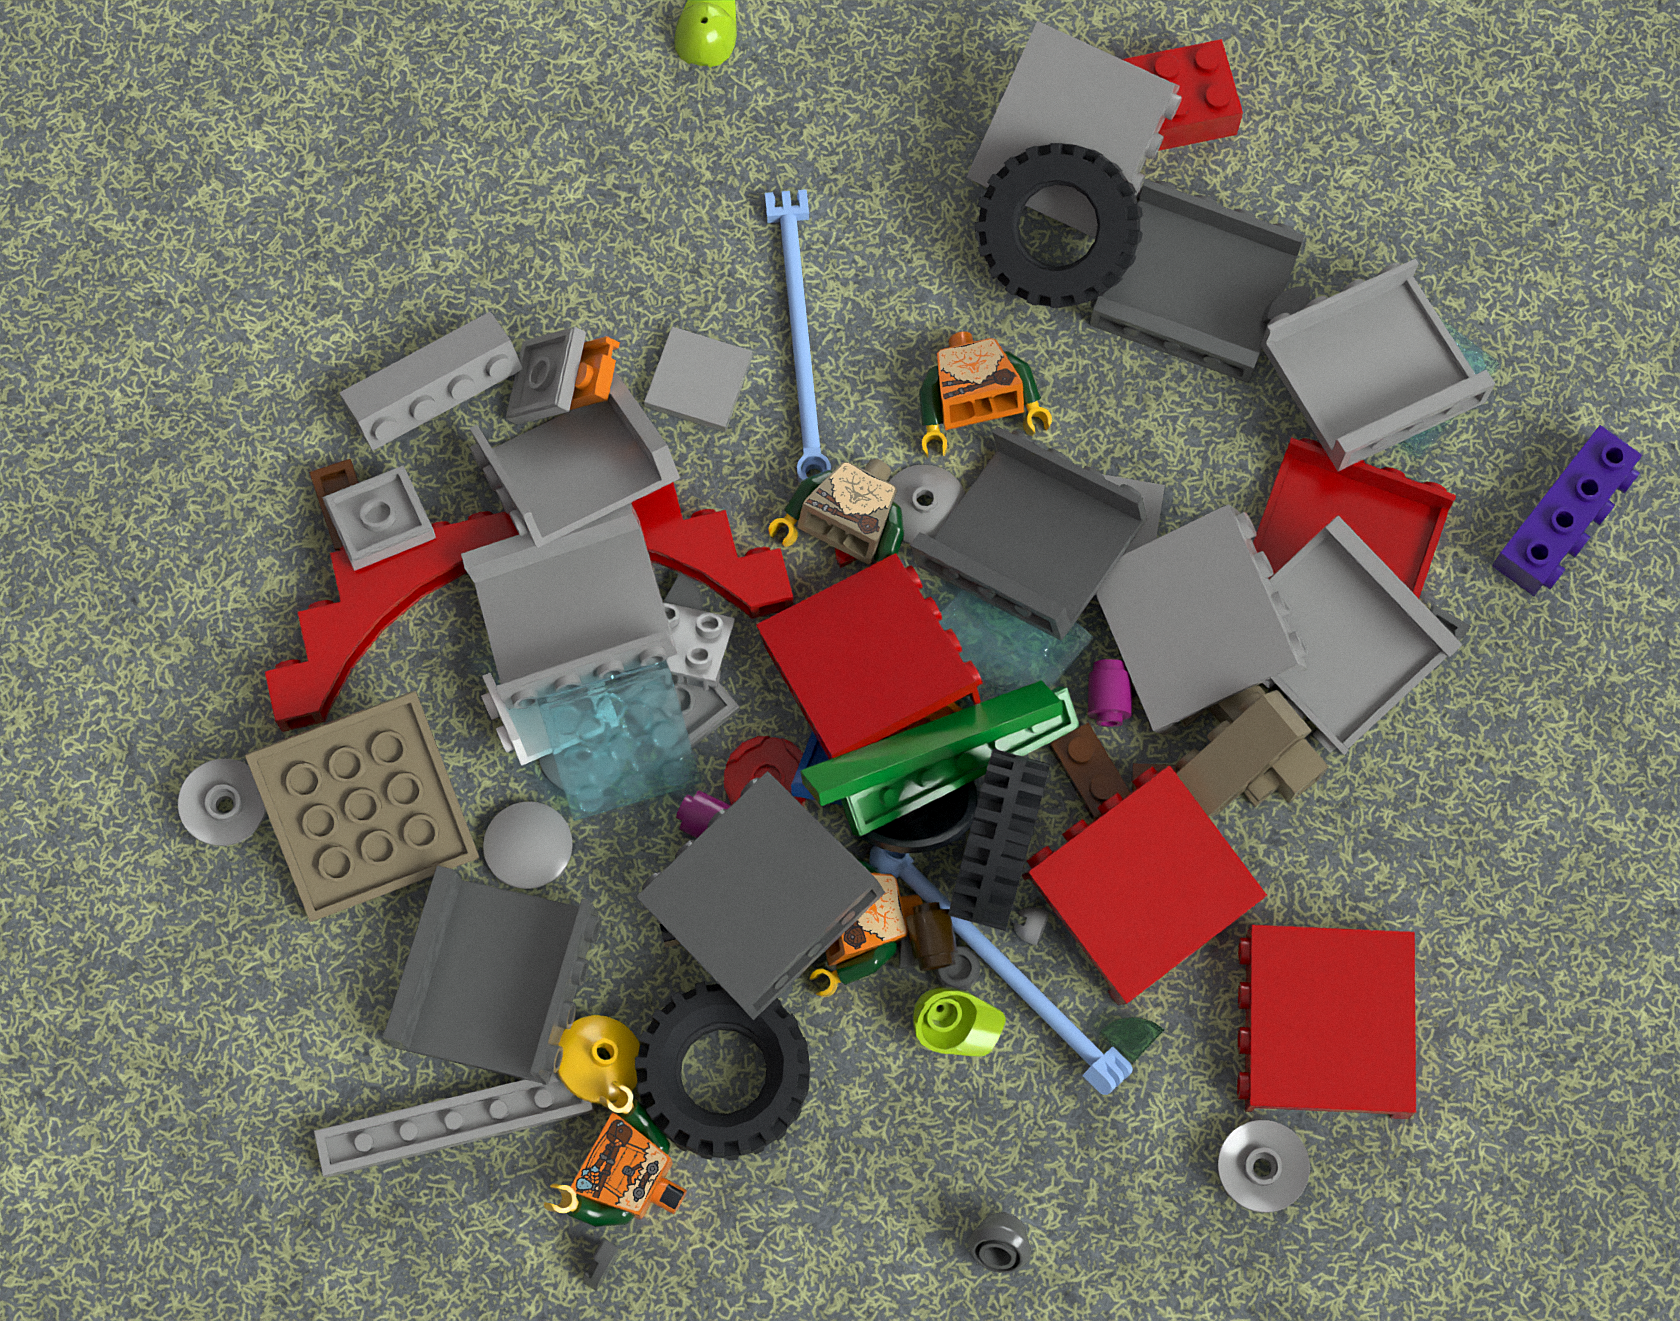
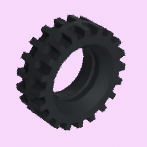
[975,143,1143,308]
[948,748,1050,931]
[635,981,810,1161]

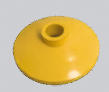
[557,1015,640,1104]

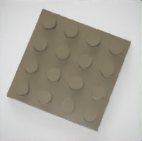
[245,690,479,922]

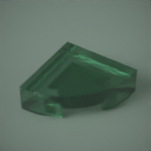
[1099,1017,1164,1065]

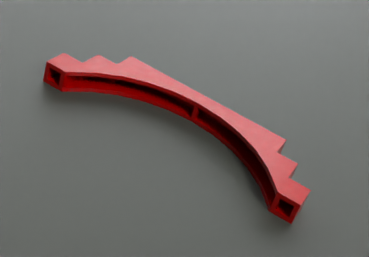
[265,482,793,732]

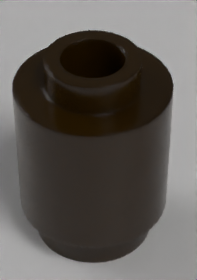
[905,902,958,971]

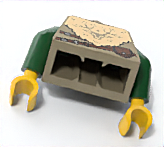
[768,459,904,565]

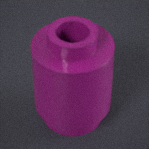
[1087,659,1132,727]
[676,790,731,838]

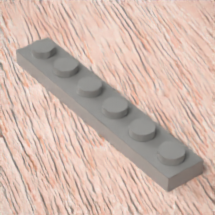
[314,1073,594,1178]

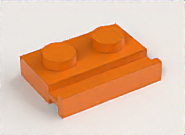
[570,336,620,410]

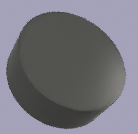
[935,945,980,991]

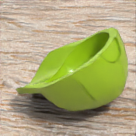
[674,0,737,68]
[912,987,1006,1057]

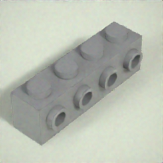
[339,312,523,451]

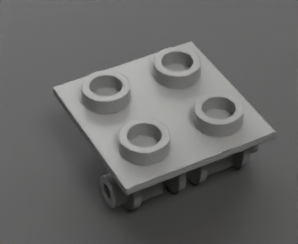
[632,602,735,691]

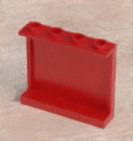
[1253,437,1456,599]
[756,553,983,760]
[1021,765,1268,1006]
[1237,925,1416,1119]

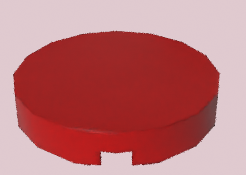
[724,736,807,806]

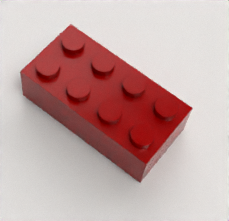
[1122,39,1243,151]

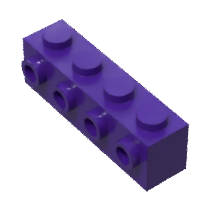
[1492,425,1643,596]

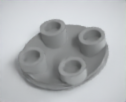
[483,801,572,889]

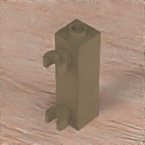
[1181,685,1329,807]

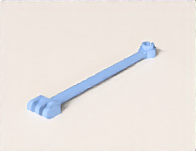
[765,189,831,484]
[869,846,1133,1095]

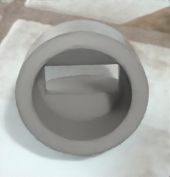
[1013,906,1050,946]

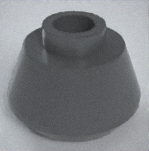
[968,1212,1031,1273]

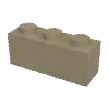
[1176,690,1312,818]

